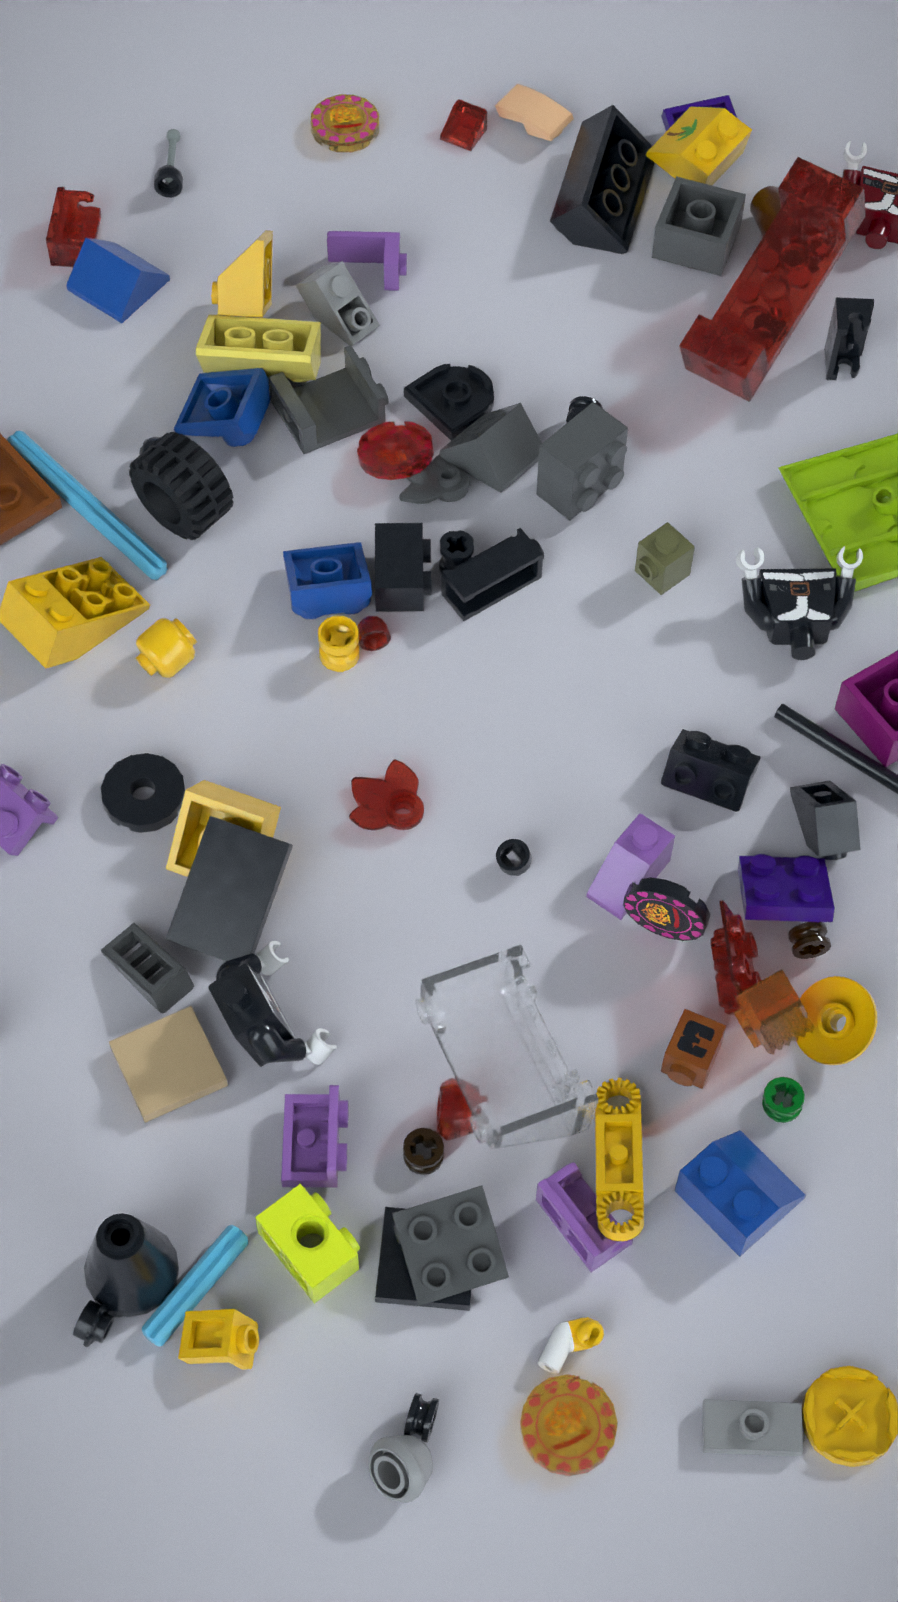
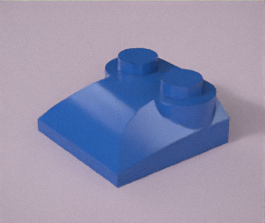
[174,368,271,447]
[283,542,372,619]

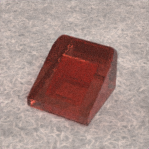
[440,99,488,151]

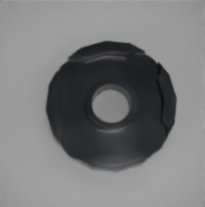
[101,753,185,833]

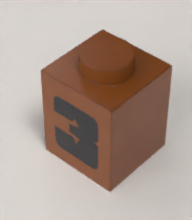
[661,1009,727,1089]

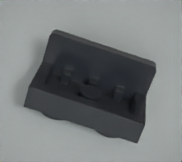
[661,729,761,812]

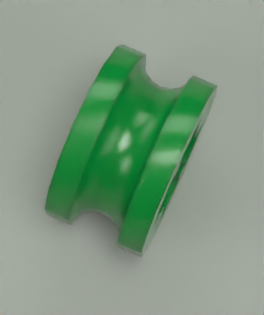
[762,1077,805,1123]

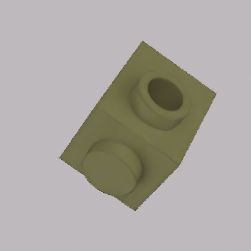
[635,522,695,595]

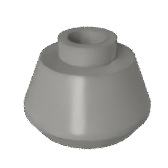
[369,1435,433,1503]

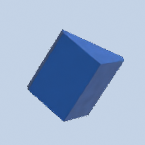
[66,237,170,323]

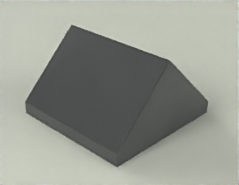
[439,403,542,493]

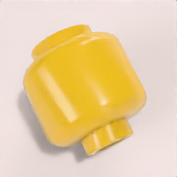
[135,618,197,678]

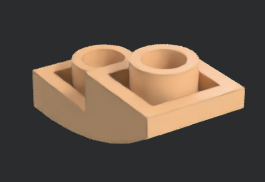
[495,84,574,141]

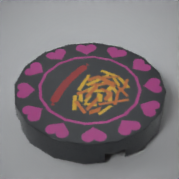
[623,877,711,941]

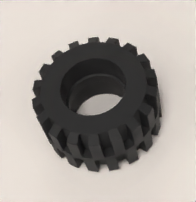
[129,432,234,540]

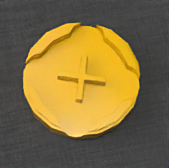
[802,1366,898,1467]

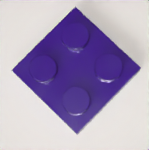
[738,854,835,922]

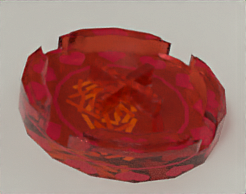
[357,421,434,480]

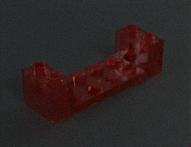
[679,157,866,402]

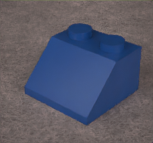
[674,1130,806,1257]

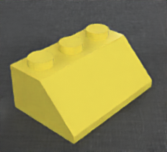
[196,315,321,382]

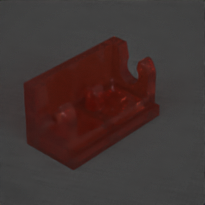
[46,187,102,267]

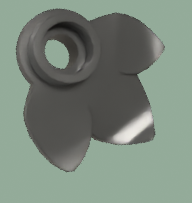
[399,455,470,504]

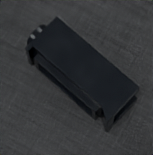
[441,528,544,621]

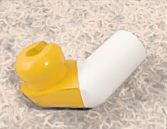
[537,1317,604,1375]

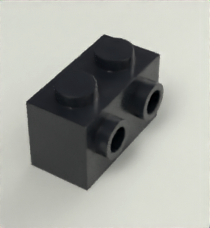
[375,523,432,612]

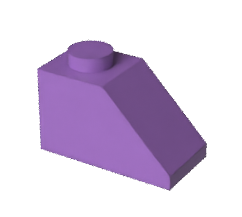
[586,813,675,920]

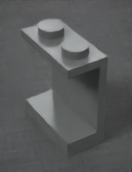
[269,345,389,454]

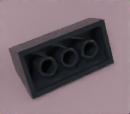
[550,105,654,254]

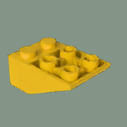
[0,557,150,669]

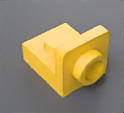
[178,1309,259,1370]

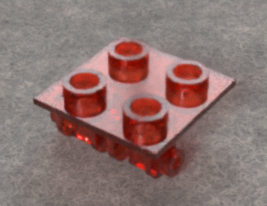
[710,900,764,1015]

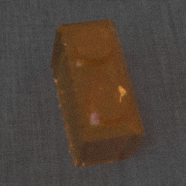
[734,969,814,1055]

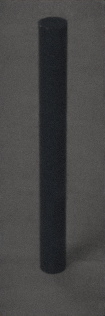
[774,704,898,794]

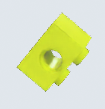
[255,1183,360,1304]

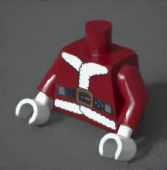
[840,140,898,249]

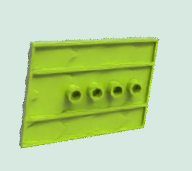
[778,433,898,592]

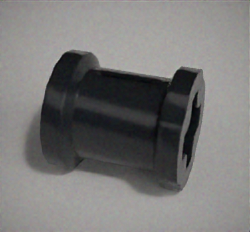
[439,530,474,574]

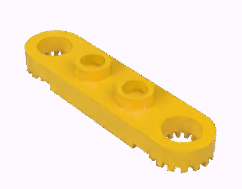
[595,1077,644,1241]

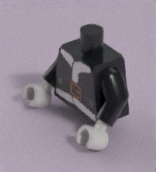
[736,546,863,660]
[208,941,337,1067]

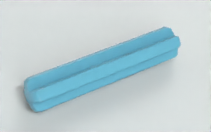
[142,1225,248,1347]

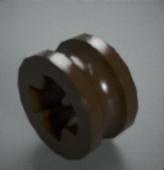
[788,922,831,959]
[403,1128,444,1175]

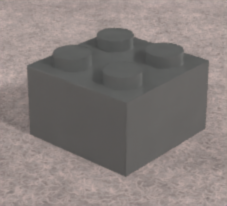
[652,176,746,276]
[536,402,628,520]

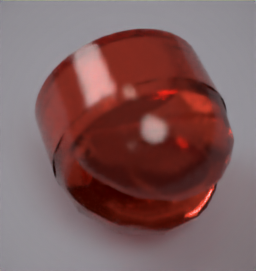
[357,616,391,651]

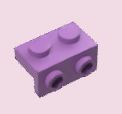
[0,764,59,856]
[281,1085,349,1188]

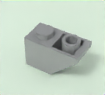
[296,261,380,346]

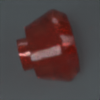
[437,1078,486,1141]

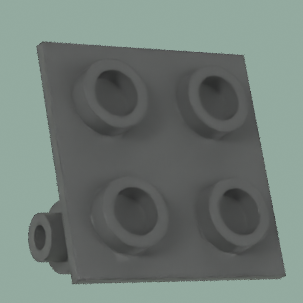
[392,1185,509,1306]

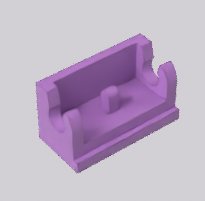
[536,1162,633,1273]

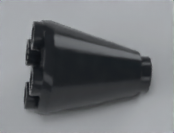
[84,1213,179,1317]

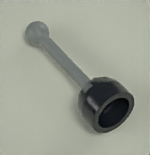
[154,129,183,198]

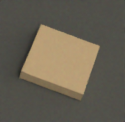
[109,1006,228,1123]

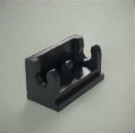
[824,297,874,380]

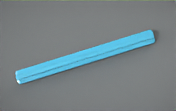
[7,431,168,580]

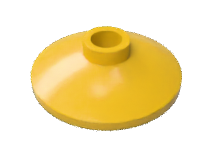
[793,976,877,1065]

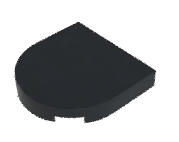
[404,364,494,441]

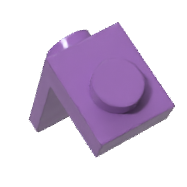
[327,231,407,291]

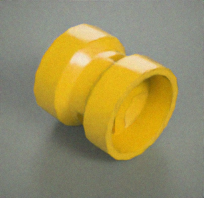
[318,616,359,672]

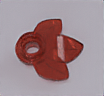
[349,759,424,830]

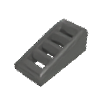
[101,923,194,1014]

